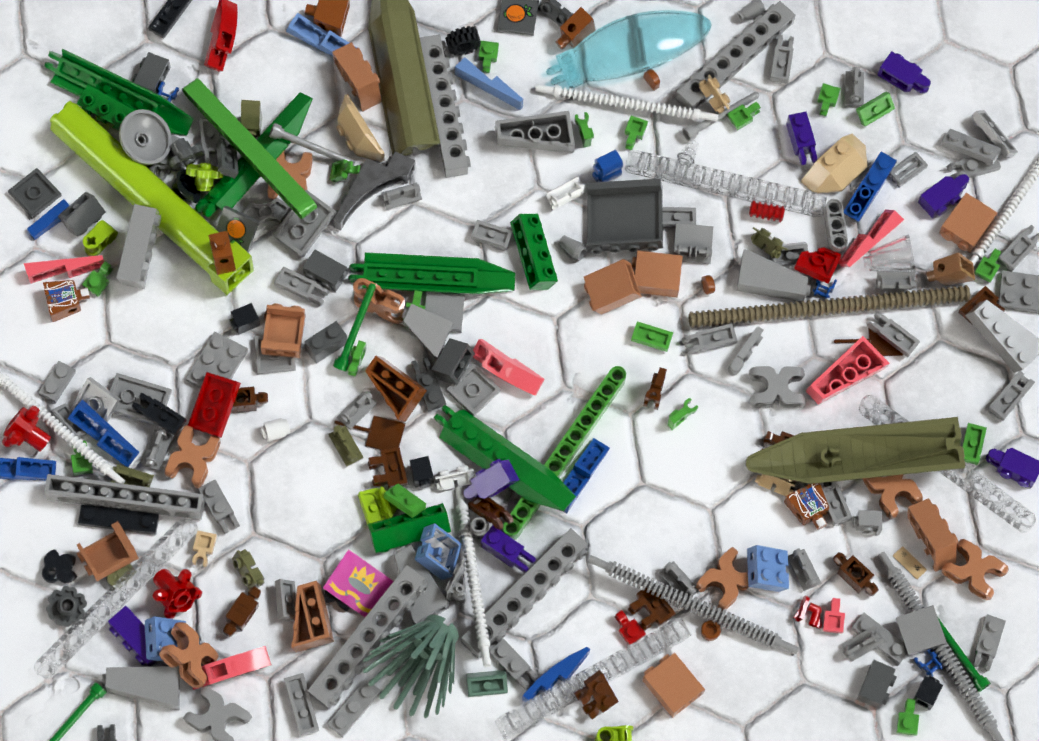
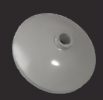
[119,109,172,165]

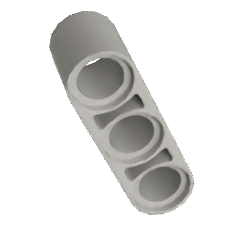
[824,199,848,254]

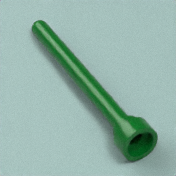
[333,283,376,371]
[937,616,991,692]
[49,682,107,741]

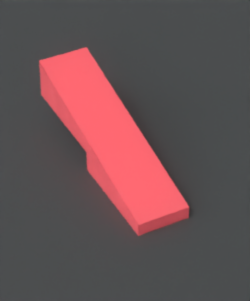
[838,209,904,267]
[24,255,104,284]

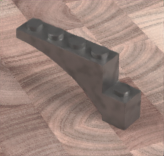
[332,152,415,230]

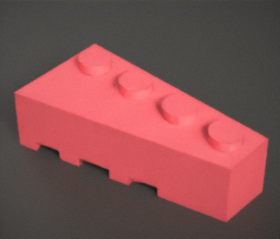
[806,336,890,405]

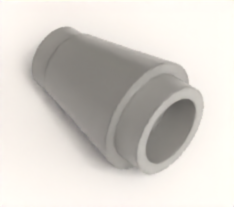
[737,0,766,22]
[558,235,587,260]
[470,517,489,539]

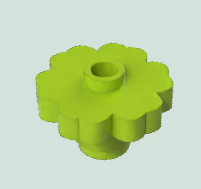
[186,163,223,191]

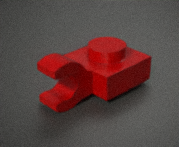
[615,610,646,647]

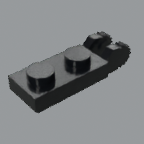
[132,393,187,436]

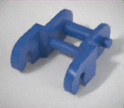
[157,81,179,102]
[813,279,837,299]
[914,649,943,677]

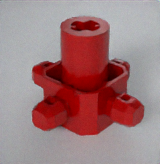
[2,406,51,452]
[152,569,202,619]

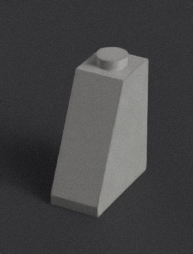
[402,304,453,359]

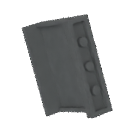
[586,179,663,254]

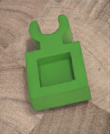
[348,340,367,377]
[71,440,93,476]

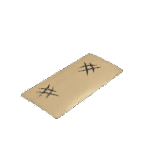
[893,546,927,579]

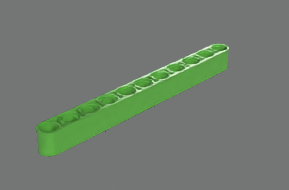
[182,78,317,219]
[502,366,626,540]

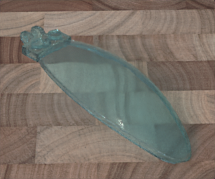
[546,10,712,89]

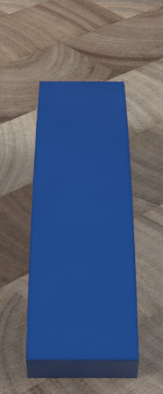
[522,647,590,705]

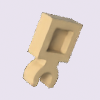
[192,531,217,567]

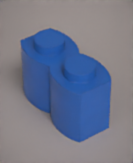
[592,149,623,182]

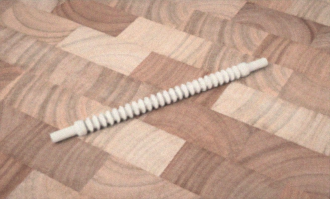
[535,84,719,122]
[970,157,1039,266]
[0,372,125,484]
[455,486,491,667]

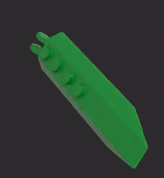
[44,49,194,136]
[195,92,313,217]
[348,252,515,294]
[433,405,576,511]

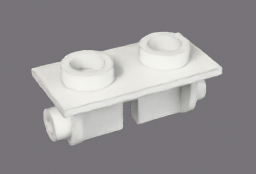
[545,177,586,210]
[434,465,474,491]

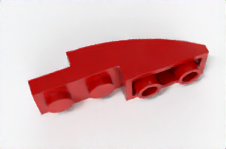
[204,0,238,72]

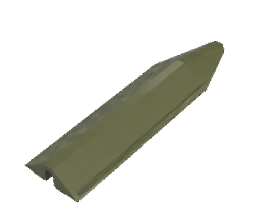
[368,0,440,156]
[746,417,965,484]

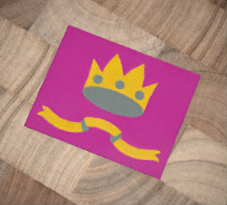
[323,549,394,617]

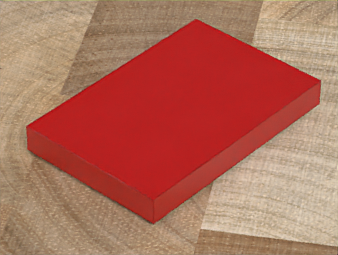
[188,372,241,438]

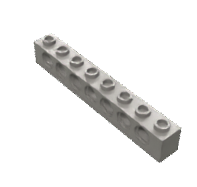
[676,1,796,110]
[420,34,471,178]
[44,474,205,520]
[461,528,588,658]
[307,565,428,709]

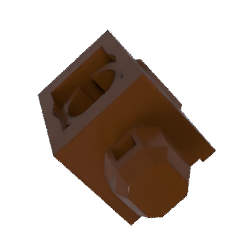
[231,386,268,413]
[833,552,879,596]
[223,586,261,637]

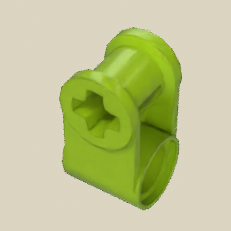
[83,220,118,256]
[595,725,633,741]

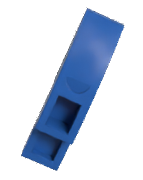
[844,151,897,222]

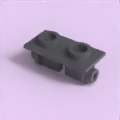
[538,0,574,27]

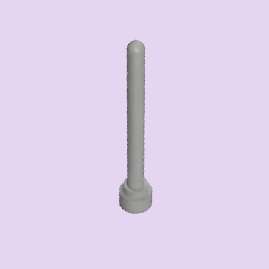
[682,92,759,141]
[269,123,355,166]

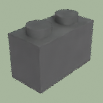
[132,52,171,94]
[58,192,106,236]
[303,249,348,292]
[304,321,347,364]
[431,338,475,385]
[857,660,897,709]

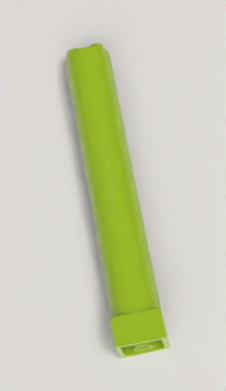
[50,101,254,295]

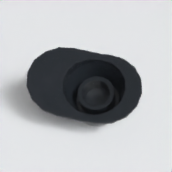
[172,169,200,203]

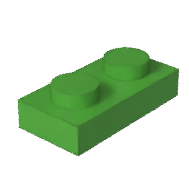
[856,92,895,127]
[631,321,673,352]
[962,423,987,465]
[384,484,426,518]

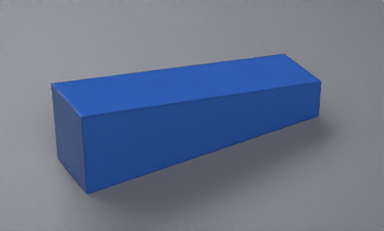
[27,199,70,240]

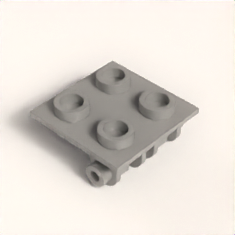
[673,223,714,264]
[445,559,466,604]

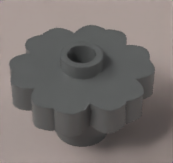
[169,138,205,171]
[46,586,87,627]

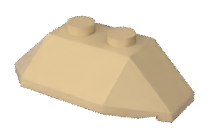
[336,94,385,162]
[801,134,868,194]

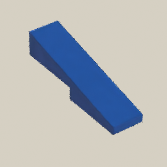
[67,399,139,467]
[563,438,610,513]
[0,457,56,481]

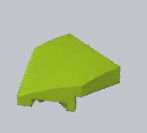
[358,486,397,525]

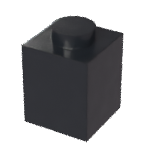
[229,303,260,334]
[409,456,434,488]
[913,676,943,710]

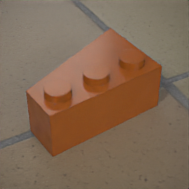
[365,355,427,422]

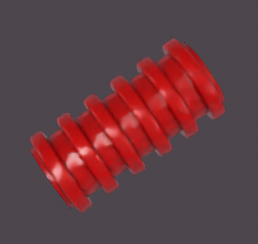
[749,200,785,223]

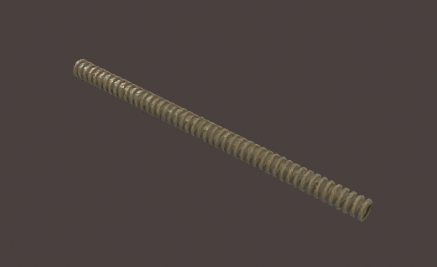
[689,285,970,328]

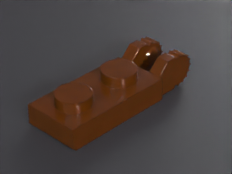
[468,497,513,530]

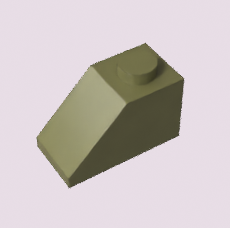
[241,100,262,137]

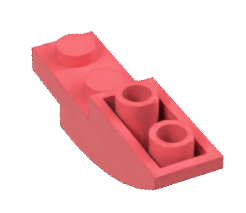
[473,339,545,395]
[192,646,271,690]

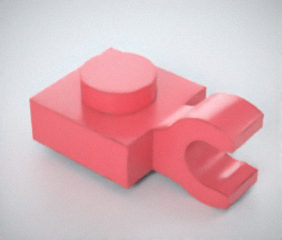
[823,598,845,634]

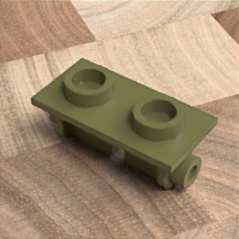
[751,227,788,258]
[328,425,364,467]
[110,464,154,487]
[232,549,265,590]

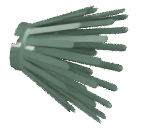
[363,615,459,718]

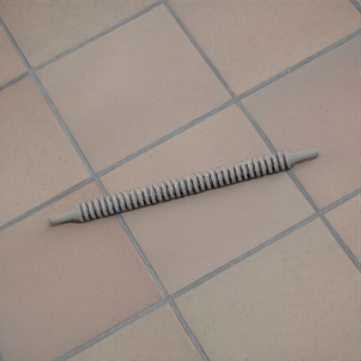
[878,551,1005,741]
[588,555,799,654]

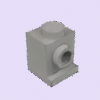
[853,510,882,535]

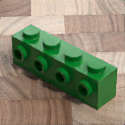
[77,84,139,141]
[510,214,558,290]
[368,503,451,553]

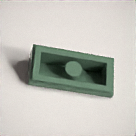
[466,670,508,697]

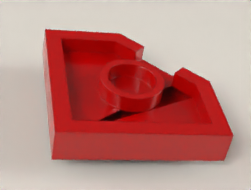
[794,247,842,284]

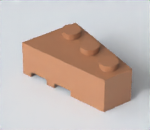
[332,42,382,112]
[908,498,958,572]
[291,581,334,653]

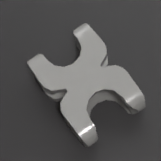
[749,366,806,408]
[183,687,252,741]

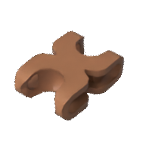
[267,150,313,199]
[353,278,405,324]
[165,425,221,488]
[862,474,923,519]
[941,539,1009,600]
[695,547,754,612]
[159,622,219,688]

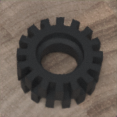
[445,26,481,56]

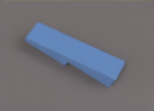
[286,13,357,56]
[455,57,524,110]

